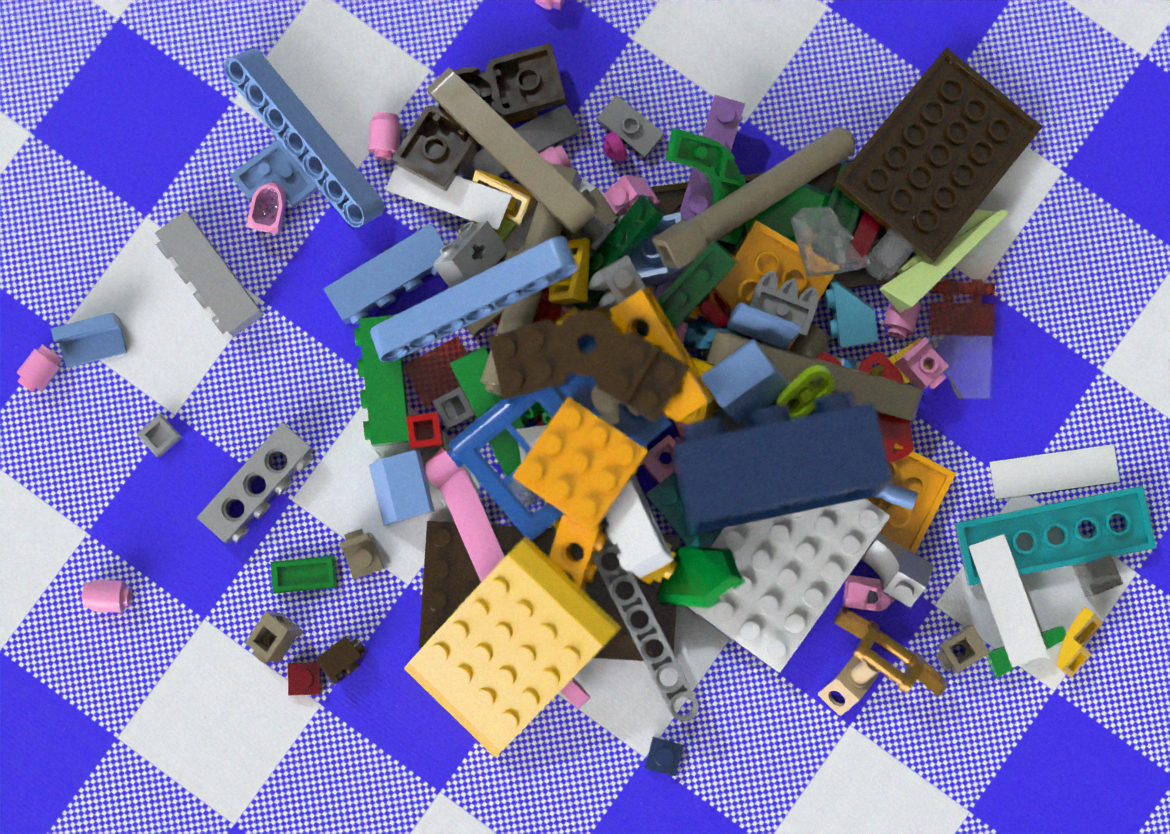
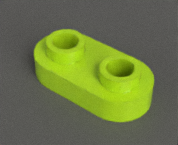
[776,365,835,420]

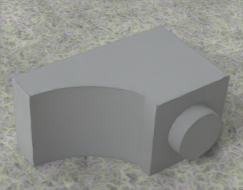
[861,533,934,608]

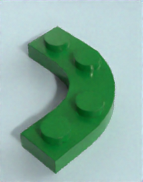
[665,129,746,245]

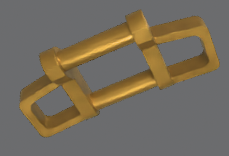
[834,606,947,697]

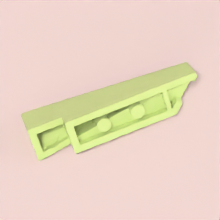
[879,210,1009,313]

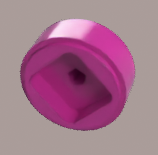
[603,131,628,164]

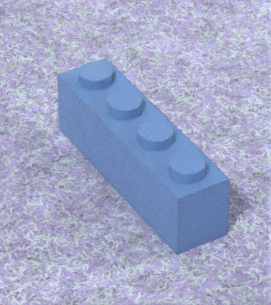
[323,223,445,325]

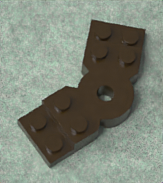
[392,43,567,191]
[488,310,691,423]

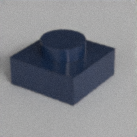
[645,737,684,777]

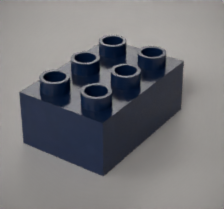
[672,392,892,536]

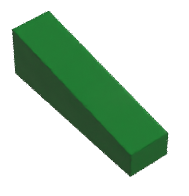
[986,626,1066,678]

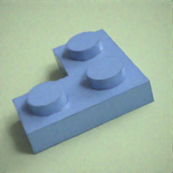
[230,139,319,207]

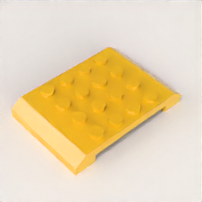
[404,537,621,758]

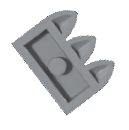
[588,255,646,310]
[748,270,818,337]

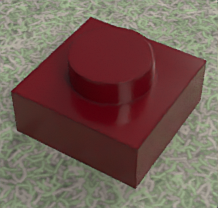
[699,288,730,329]
[288,662,322,695]

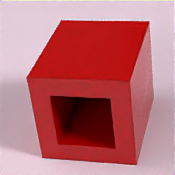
[406,412,445,450]

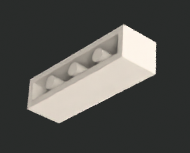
[605,474,674,578]

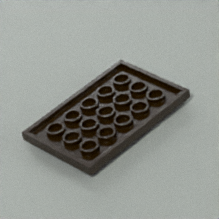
[833,47,1043,264]

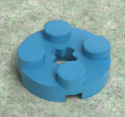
[683,320,744,348]

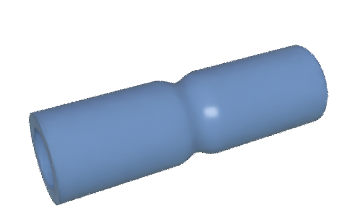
[875,483,918,510]

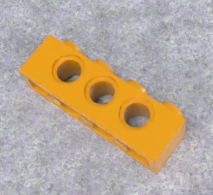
[609,288,715,422]
[549,514,607,592]

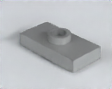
[596,95,664,159]

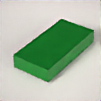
[270,556,338,594]

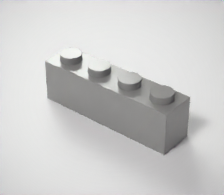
[155,211,264,337]

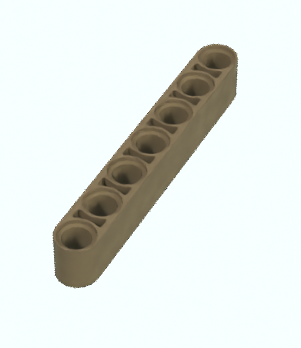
[426,67,597,234]
[707,330,924,421]

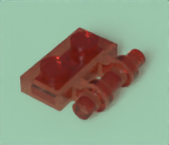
[929,278,995,337]

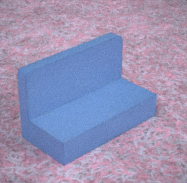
[51,313,127,368]

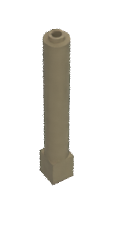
[652,127,856,269]
[480,163,582,395]

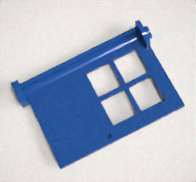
[447,335,672,541]

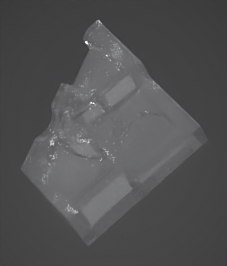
[791,207,871,277]
[929,335,993,399]

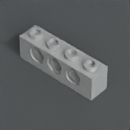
[196,422,314,544]

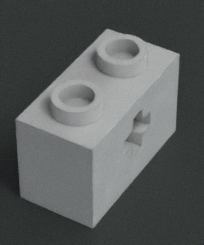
[433,220,508,288]

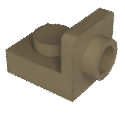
[339,529,384,580]

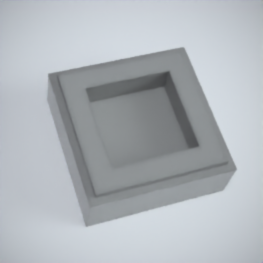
[137,413,183,458]

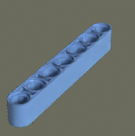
[224,49,384,228]
[370,237,578,363]

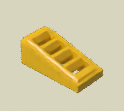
[472,169,536,225]
[549,238,590,305]

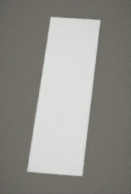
[385,165,512,230]
[990,444,1120,499]
[968,534,1048,668]

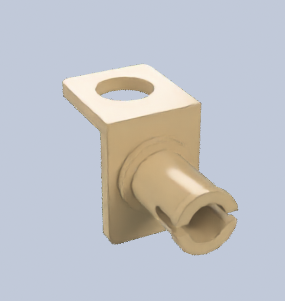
[818,656,880,716]

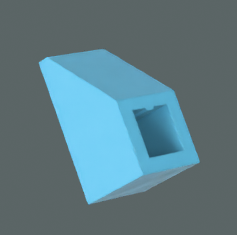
[824,279,878,348]

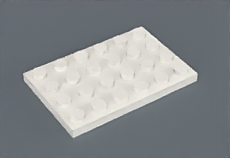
[687,499,890,673]

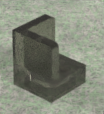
[1073,554,1123,597]

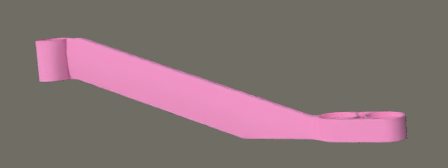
[424,447,590,709]

